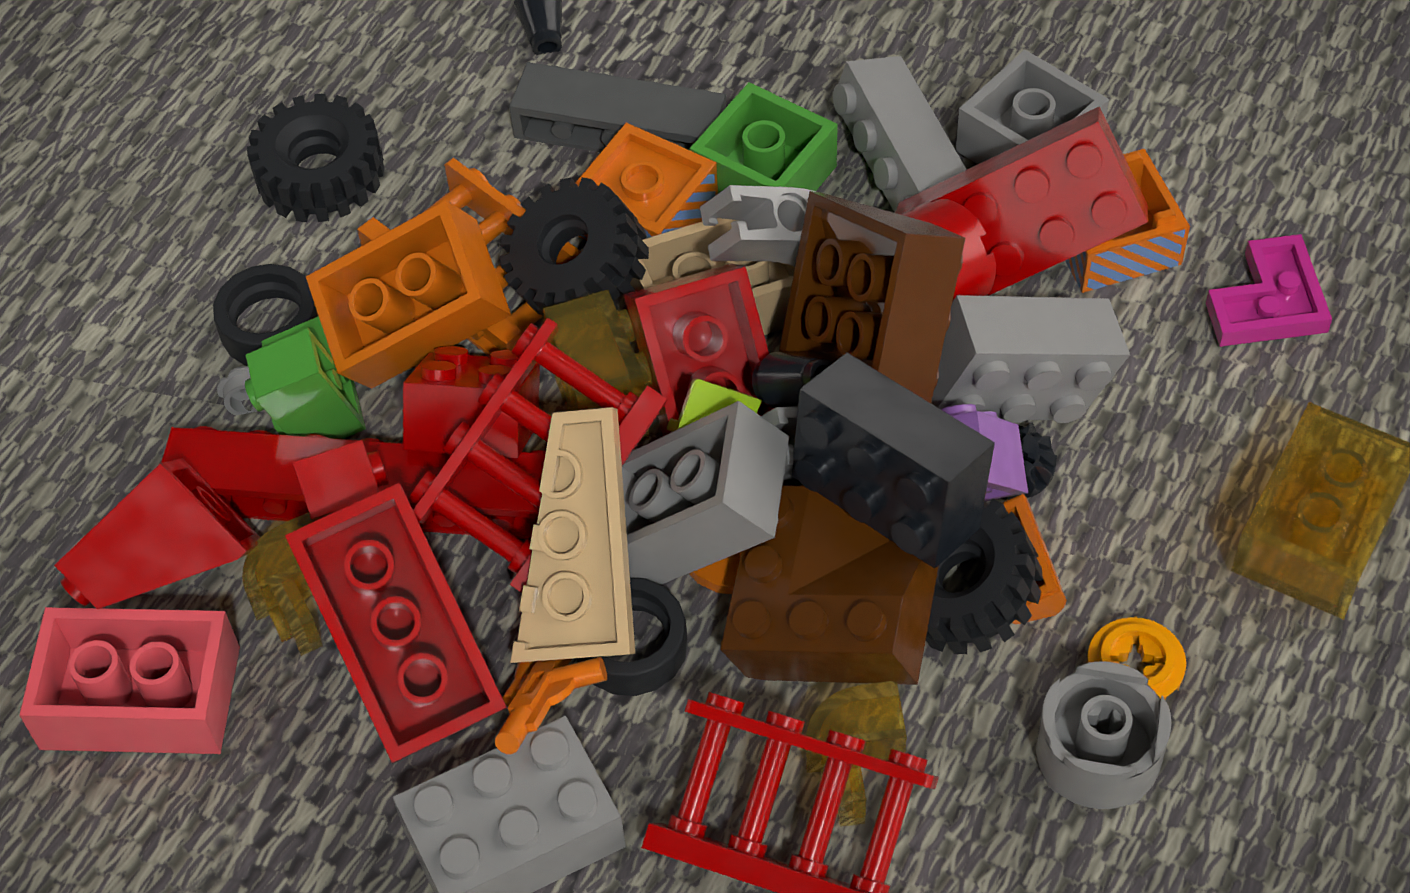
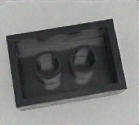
[792,353,995,569]

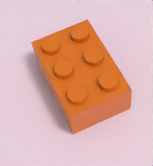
[306,200,511,389]

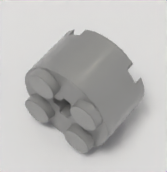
[1036,661,1171,809]

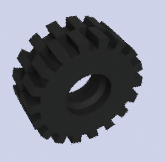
[247,94,385,222]
[499,177,649,327]
[926,499,1043,654]

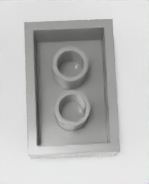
[931,295,1130,423]
[622,401,789,585]
[393,716,626,893]

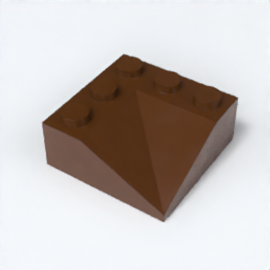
[779,191,966,403]
[720,486,939,685]

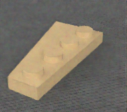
[510,407,635,663]

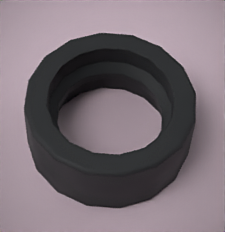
[213,264,318,366]
[577,578,688,696]

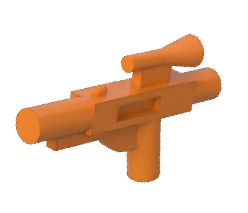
[495,657,607,754]

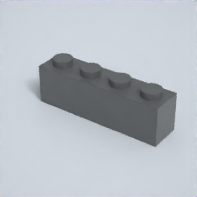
[509,62,726,152]

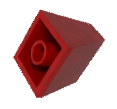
[54,458,265,609]

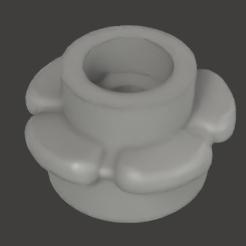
[217,366,257,415]

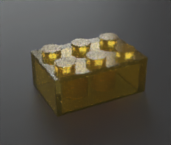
[1231,402,1410,620]

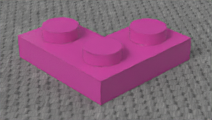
[1205,234,1332,347]

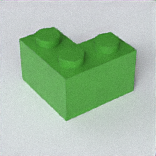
[245,316,366,439]

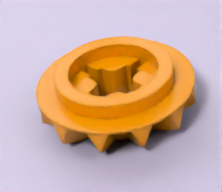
[1086,617,1186,700]

